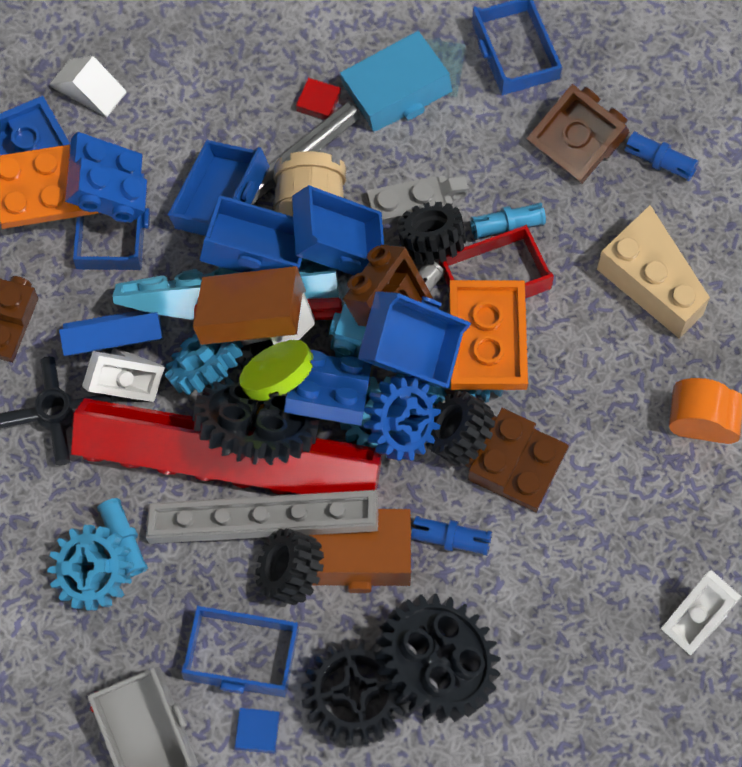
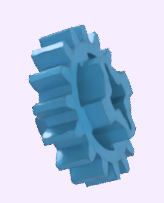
[165,334,243,395]
[47,525,134,611]

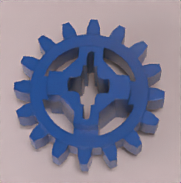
[363,376,441,461]

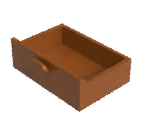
[193,266,306,345]
[309,509,411,593]

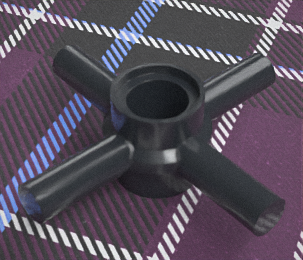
[0,356,112,466]

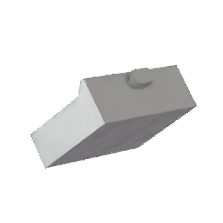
[88,667,199,767]

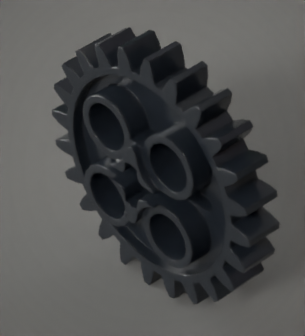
[192,378,320,465]
[374,594,501,723]

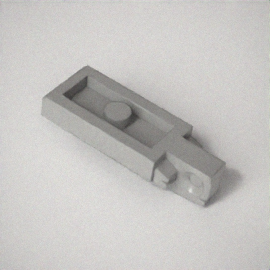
[367,176,469,225]

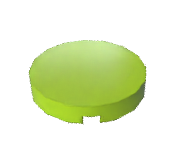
[239,340,314,401]

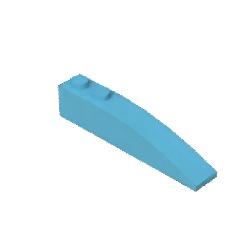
[112,258,340,321]

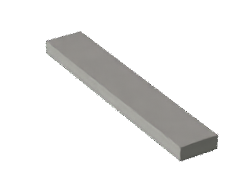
[146,490,378,544]

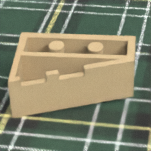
[597,205,710,339]

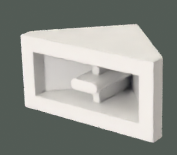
[49,56,127,118]

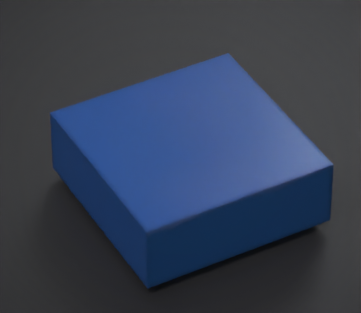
[235,708,280,754]

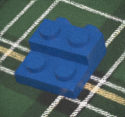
[0,96,70,155]
[65,132,147,223]
[284,350,372,426]

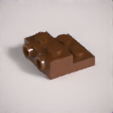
[527,84,630,184]
[343,244,434,327]
[0,276,38,363]
[465,408,569,513]

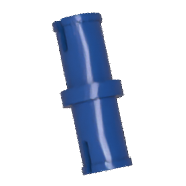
[625,131,699,181]
[411,516,492,556]

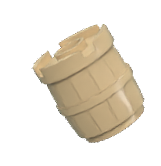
[273,151,346,216]

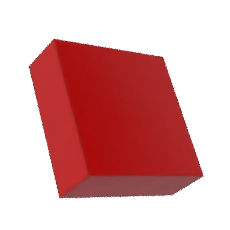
[296,77,341,120]

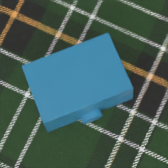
[340,31,452,132]

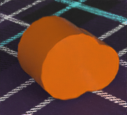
[669,378,742,444]

